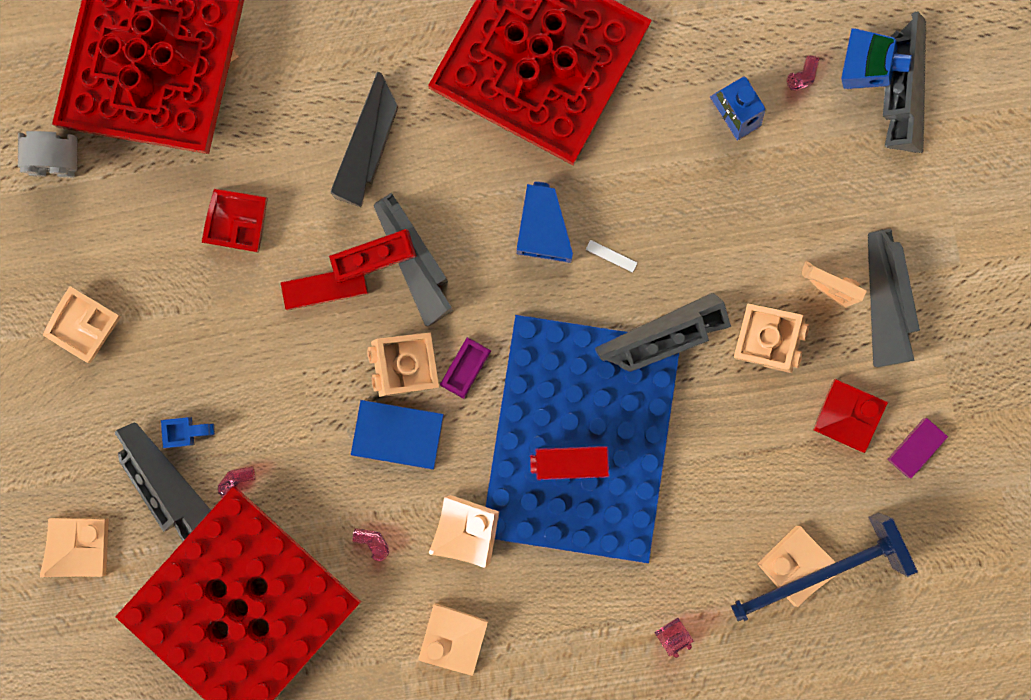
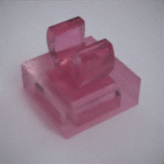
[654,618,694,658]

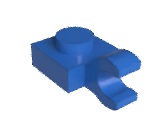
[161,417,215,448]

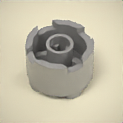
[18,131,78,178]

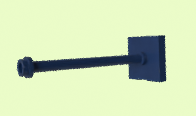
[731,512,918,622]

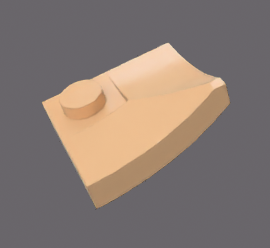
[802,261,867,307]
[43,286,121,364]
[429,495,499,567]
[40,518,109,577]
[757,525,836,607]
[418,603,488,676]

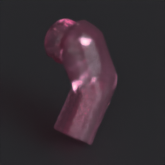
[786,56,820,91]
[217,466,256,498]
[352,528,389,562]

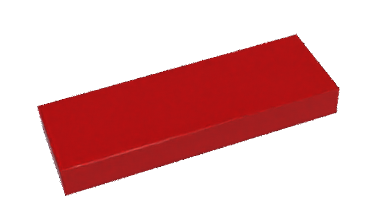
[329,229,417,283]
[280,272,368,311]

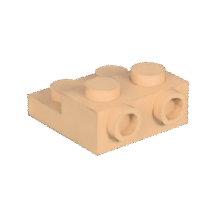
[734,304,809,373]
[367,332,439,397]

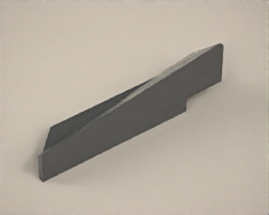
[883,11,926,153]
[330,72,398,207]
[374,193,453,326]
[868,229,920,367]
[595,293,731,372]
[115,423,211,542]

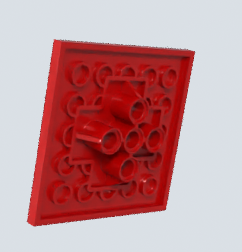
[52,0,244,154]
[428,0,652,165]
[115,486,362,700]

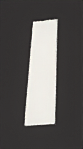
[586,240,637,273]

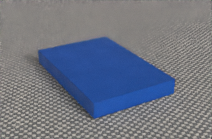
[351,400,444,470]

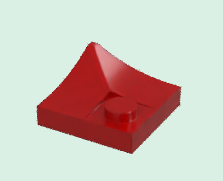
[201,189,268,253]
[813,379,888,453]

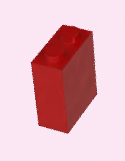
[530,446,609,479]

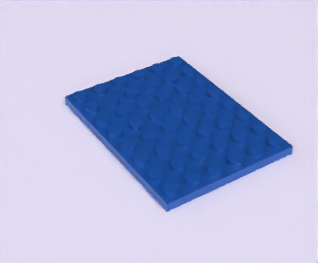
[486,315,679,564]

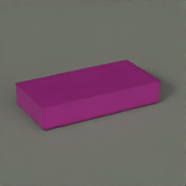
[440,337,491,399]
[887,418,948,479]

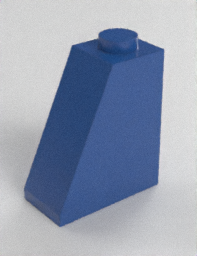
[516,182,573,263]

